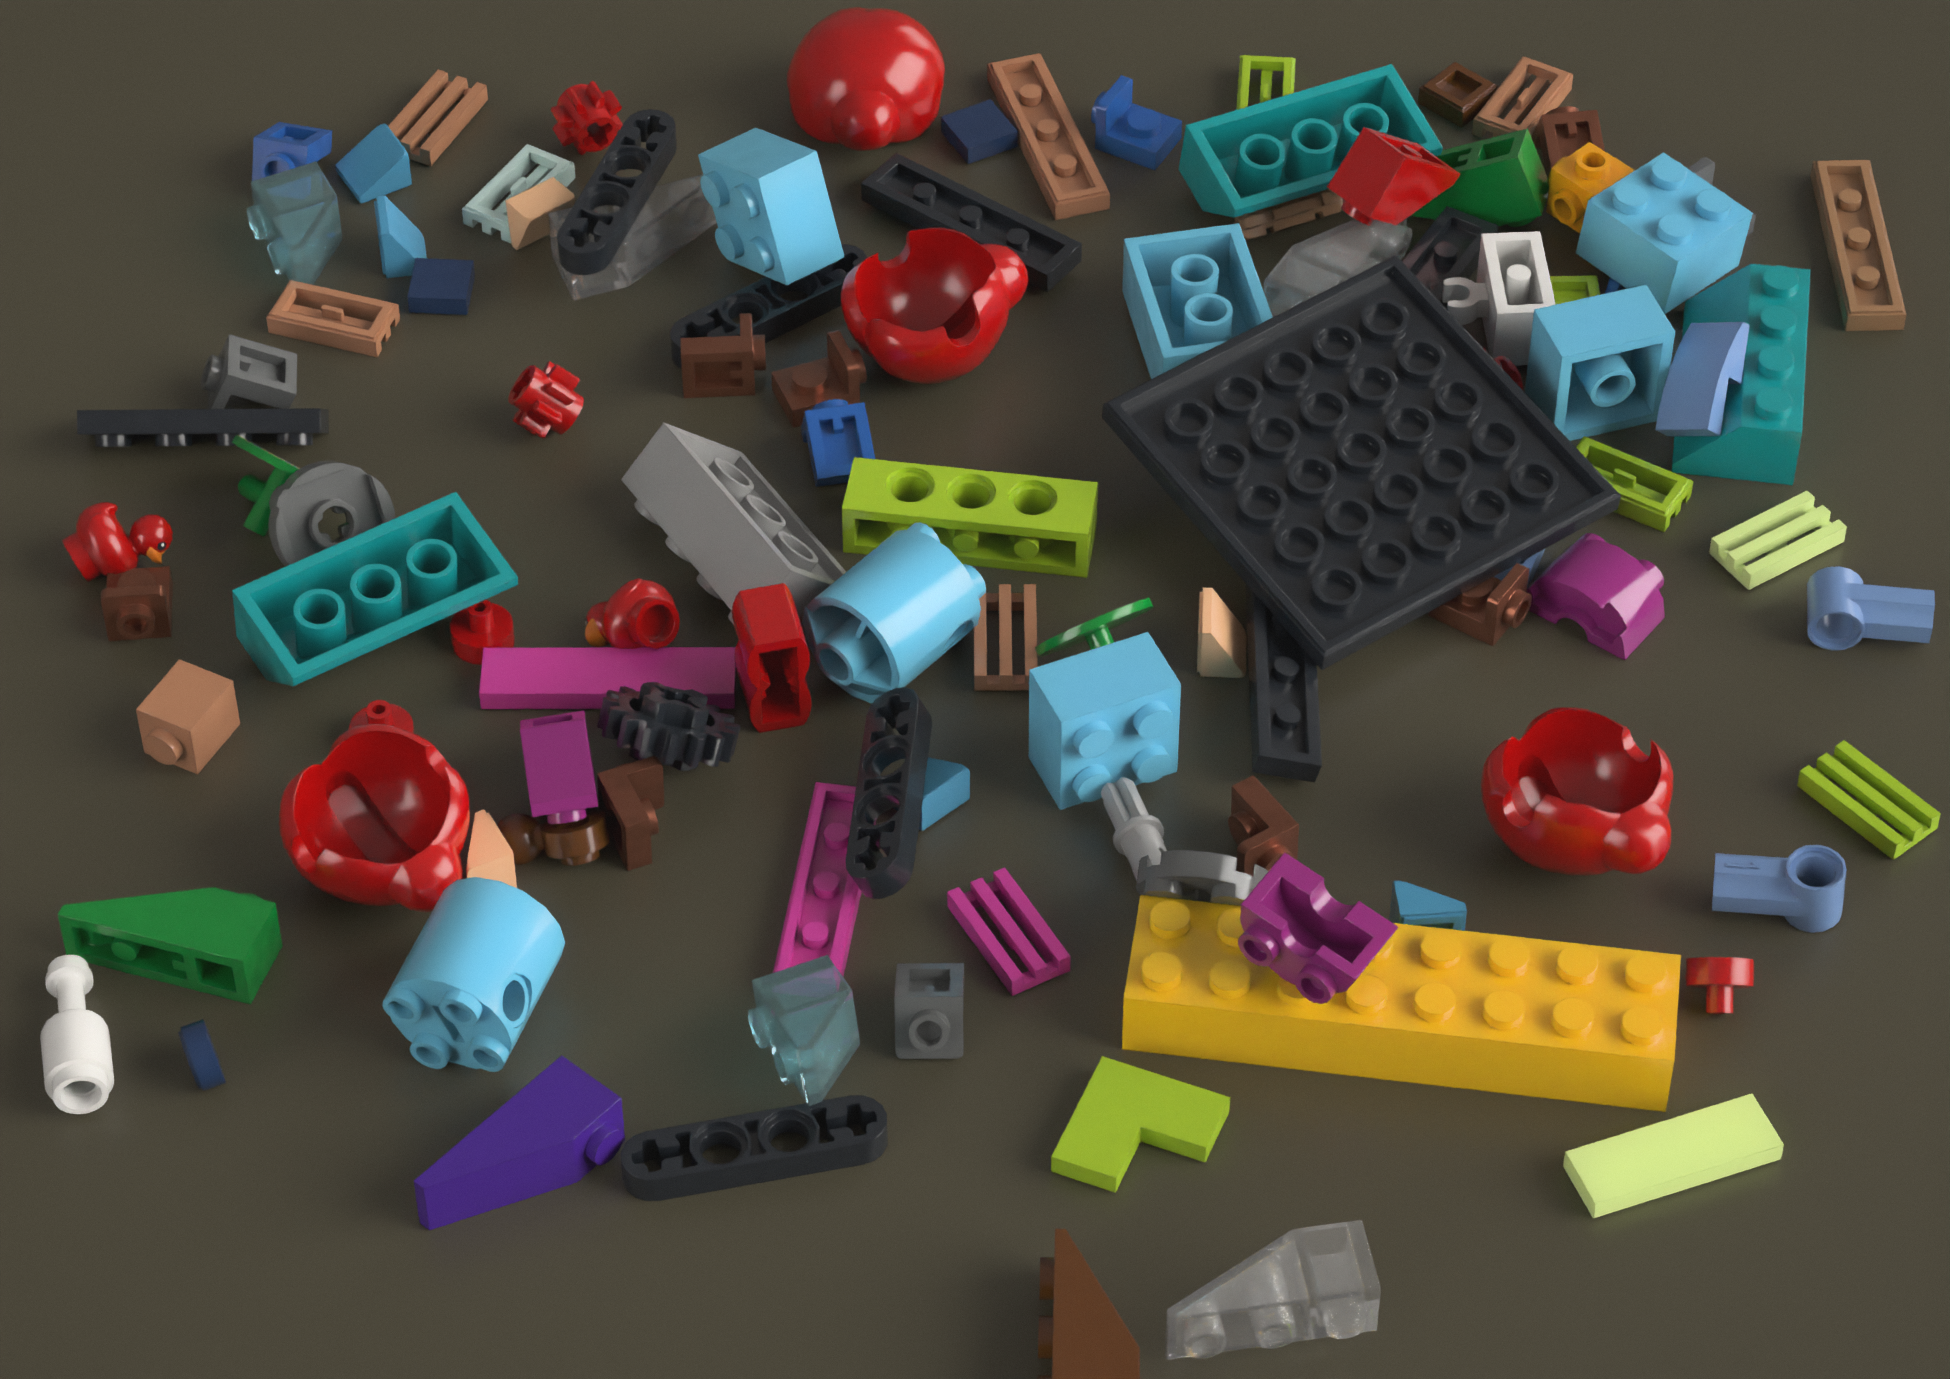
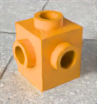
[1546,142,1635,233]

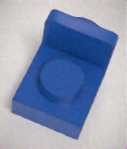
[1091,75,1182,170]
[251,122,332,201]
[801,399,875,487]

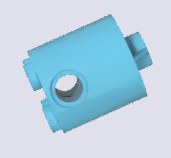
[802,522,986,703]
[382,877,565,1072]

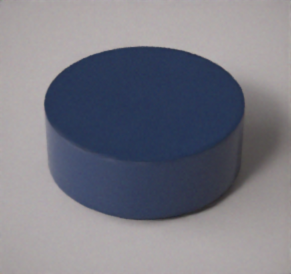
[178,1019,226,1091]

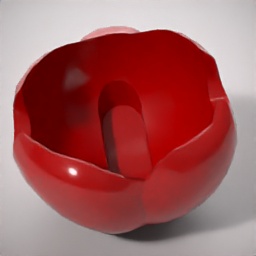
[787,7,945,151]
[841,228,1028,384]
[1481,707,1673,876]
[279,724,470,913]

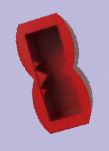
[732,583,812,733]

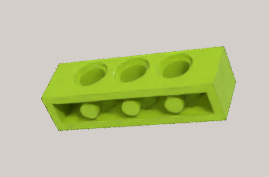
[842,457,1098,578]

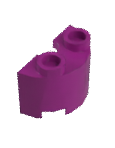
[1527,533,1665,660]
[1238,852,1398,1004]

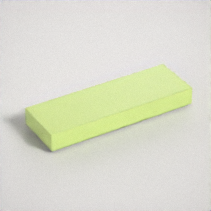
[1563,1093,1784,1218]

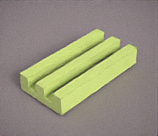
[1709,491,1847,590]

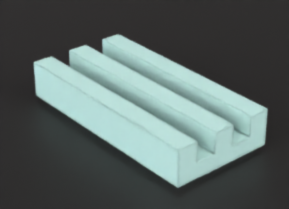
[462,144,575,243]

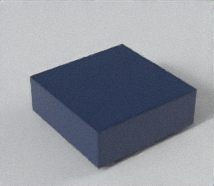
[941,99,1018,164]
[407,258,475,315]

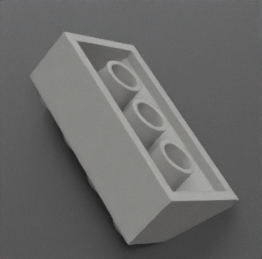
[621,422,846,634]

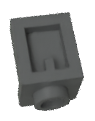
[201,334,297,409]
[894,963,964,1059]

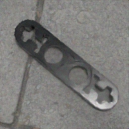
[557,109,677,275]
[670,244,868,369]
[845,687,932,899]
[621,1095,888,1201]

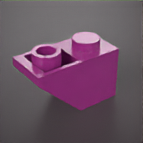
[520,710,598,824]

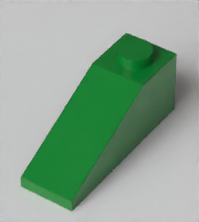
[1411,128,1549,227]
[57,887,283,1005]

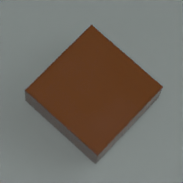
[1418,62,1498,128]

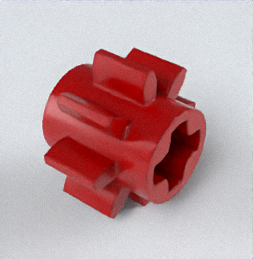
[550,81,623,155]
[508,361,584,439]

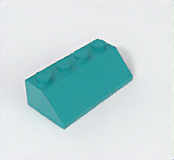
[1179,64,1443,218]
[1671,264,1811,485]
[232,492,518,686]

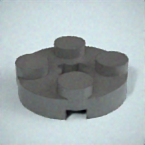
[269,460,395,566]
[1136,850,1268,906]

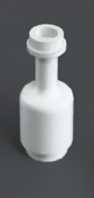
[40,955,114,1114]

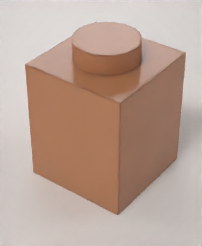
[136,659,240,774]

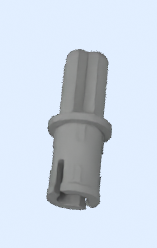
[1101,777,1167,880]

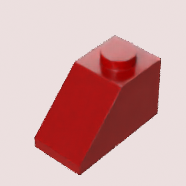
[1327,127,1460,226]

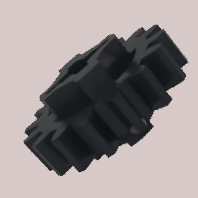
[597,682,740,771]

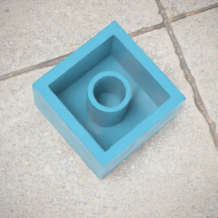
[698,128,845,285]
[1576,152,1753,314]
[1525,285,1675,441]
[1028,632,1181,810]

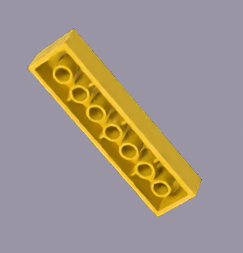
[1122,895,1681,1112]

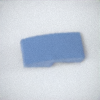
[1655,322,1750,436]

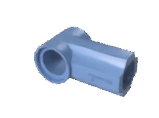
[1807,566,1935,650]
[1712,845,1847,933]

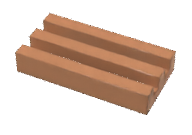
[1472,56,1573,138]
[388,69,488,166]
[266,280,400,357]
[974,584,1038,691]

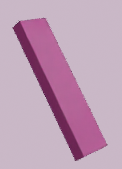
[479,647,737,709]
[771,782,877,1003]

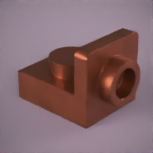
[1532,106,1605,178]
[680,313,766,398]
[772,330,867,428]
[1428,563,1532,646]
[101,566,173,641]
[597,756,664,871]
[1228,775,1299,876]

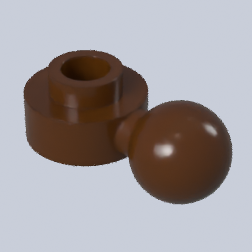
[497,810,610,866]

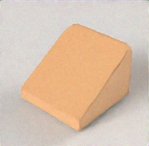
[505,177,575,250]
[1197,587,1247,678]
[466,809,517,888]

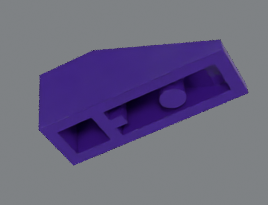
[414,1055,625,1231]

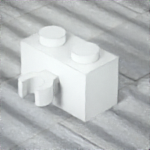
[1442,231,1556,366]

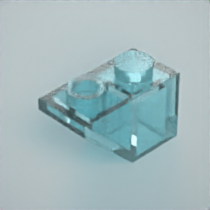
[247,161,342,285]
[748,955,860,1106]

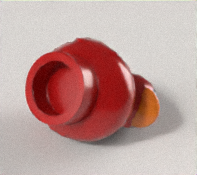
[62,502,173,582]
[585,578,680,649]

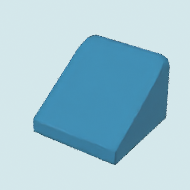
[335,123,412,204]
[374,196,427,278]
[894,757,970,831]
[1389,880,1467,931]

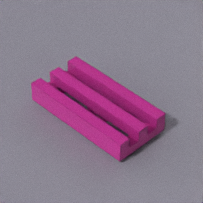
[947,867,1071,996]

